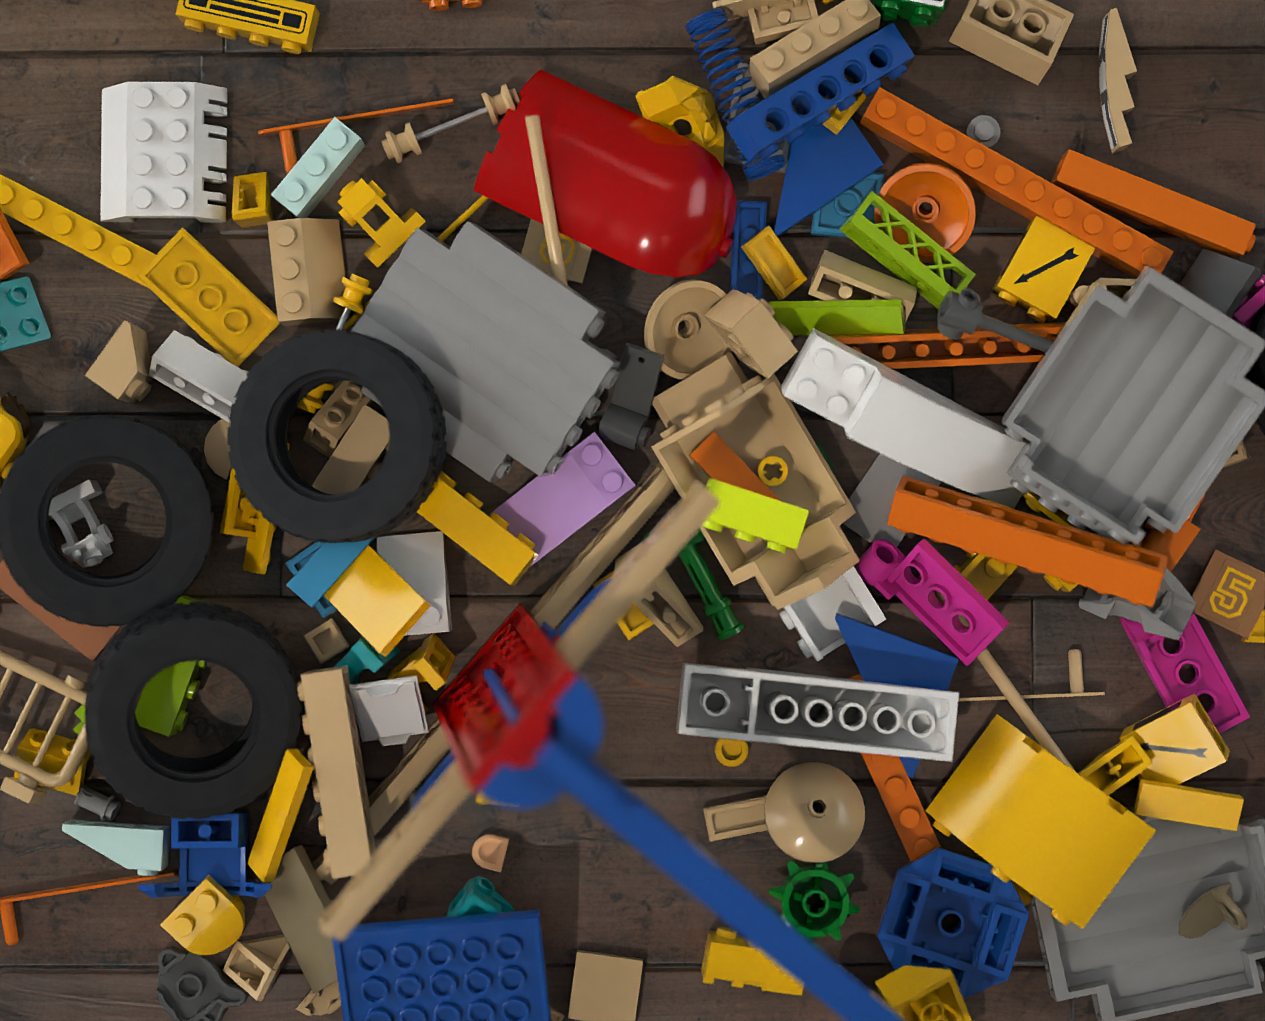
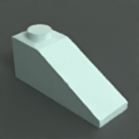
[62,820,171,876]

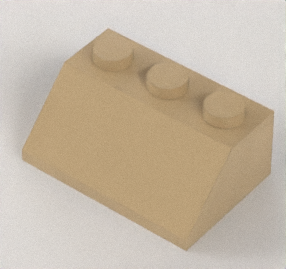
[949,0,1074,85]
[267,218,350,326]

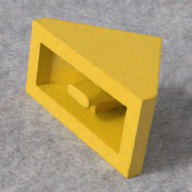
[1078,735,1153,795]

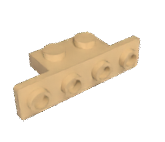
[712,0,818,45]

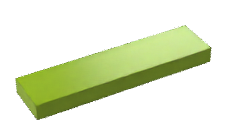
[769,299,906,335]

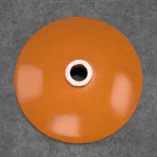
[874,163,976,263]

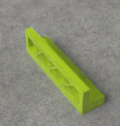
[839,191,976,310]

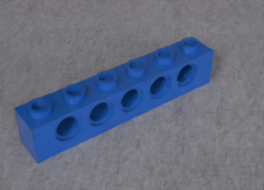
[726,22,915,162]

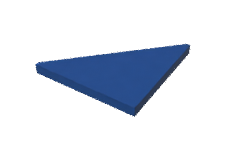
[774,90,884,237]
[835,612,959,778]

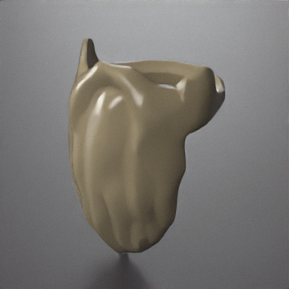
[1179,882,1248,939]

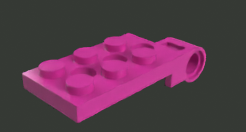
[855,539,1010,666]
[1119,604,1250,734]

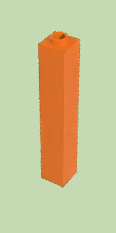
[1051,149,1256,259]

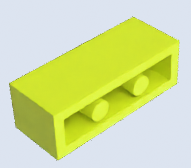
[702,479,809,554]

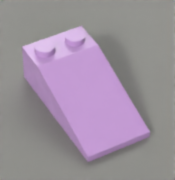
[489,432,636,567]

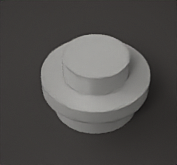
[966,115,1000,148]

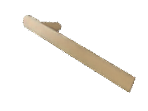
[958,649,1105,701]

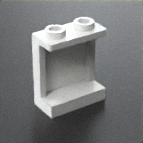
[779,566,886,662]

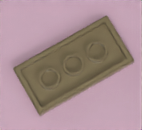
[254,845,338,994]

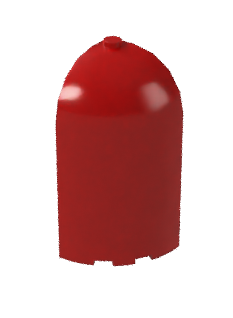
[473,69,737,277]

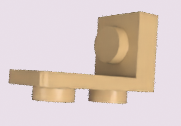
[303,380,372,458]

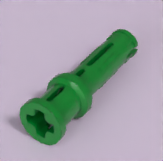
[678,540,745,641]

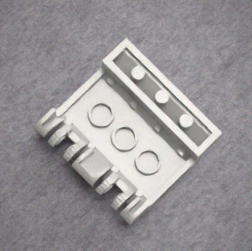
[101,82,227,223]

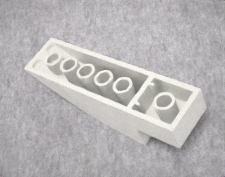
[781,328,1028,509]
[676,663,959,762]

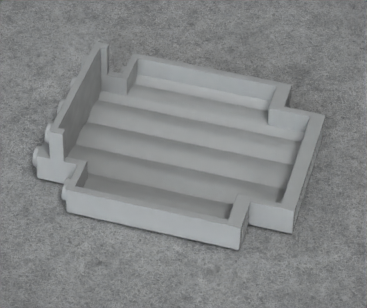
[352,221,621,482]
[1001,266,1265,545]
[1031,807,1265,1021]

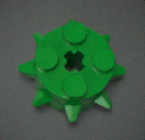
[768,860,860,941]

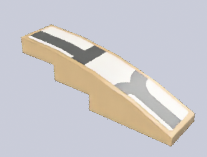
[1099,8,1137,153]

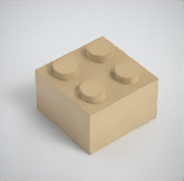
[704,289,798,378]

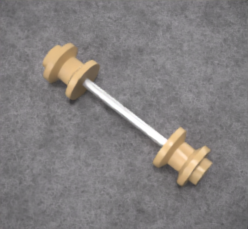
[381,84,520,163]

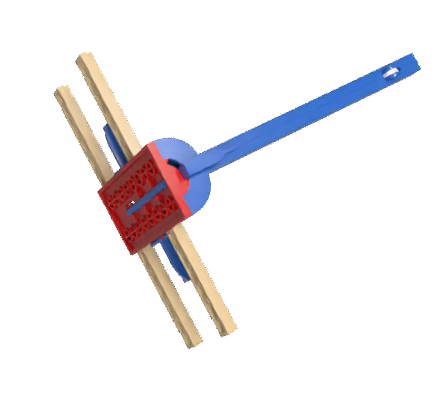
[311,461,908,1021]

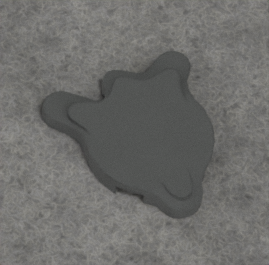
[156,947,248,1021]

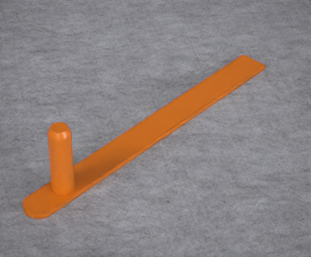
[258,98,455,174]
[0,869,178,945]

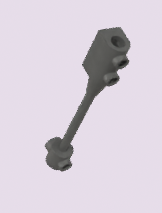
[937,288,1054,352]

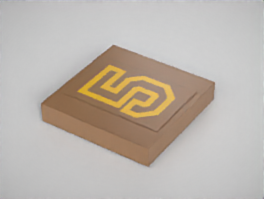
[1192,549,1265,640]

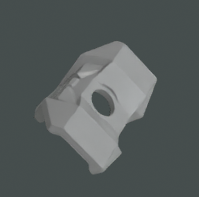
[1079,568,1197,640]

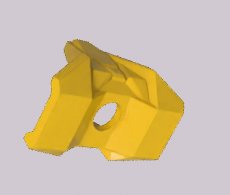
[635,76,725,167]

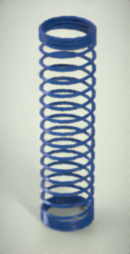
[685,9,786,180]

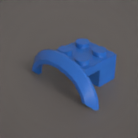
[138,812,273,898]

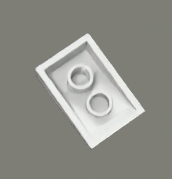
[377,531,452,636]

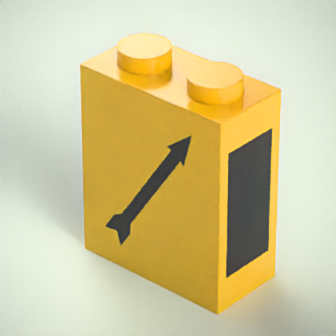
[992,216,1095,323]
[1119,693,1230,785]

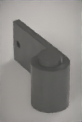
[598,342,665,451]

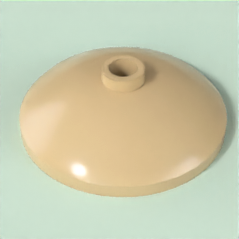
[644,280,731,380]
[764,762,865,863]

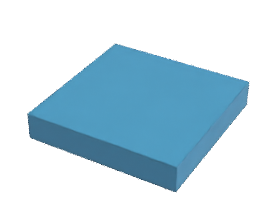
[811,173,884,239]

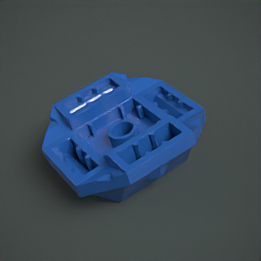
[876,847,1029,999]

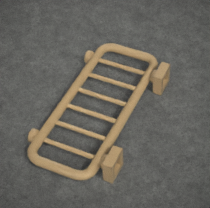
[0,650,88,804]

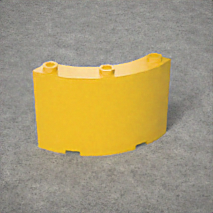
[925,714,1156,929]

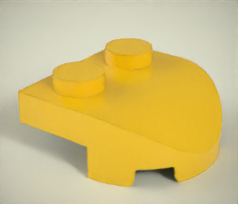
[160,875,245,955]

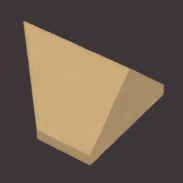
[222,934,291,1002]

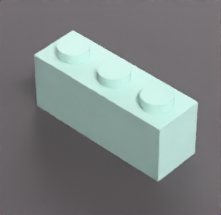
[271,117,366,218]

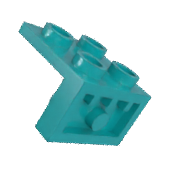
[0,276,51,353]

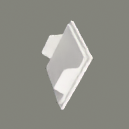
[349,676,429,746]

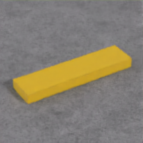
[247,749,314,883]

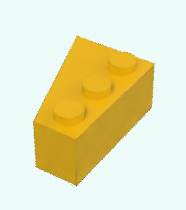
[701,927,804,996]

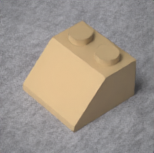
[85,320,153,404]

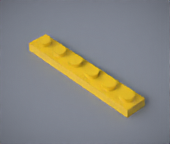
[0,174,156,288]

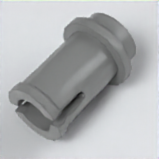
[74,785,121,821]

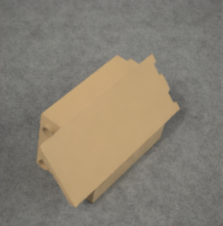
[651,352,860,610]

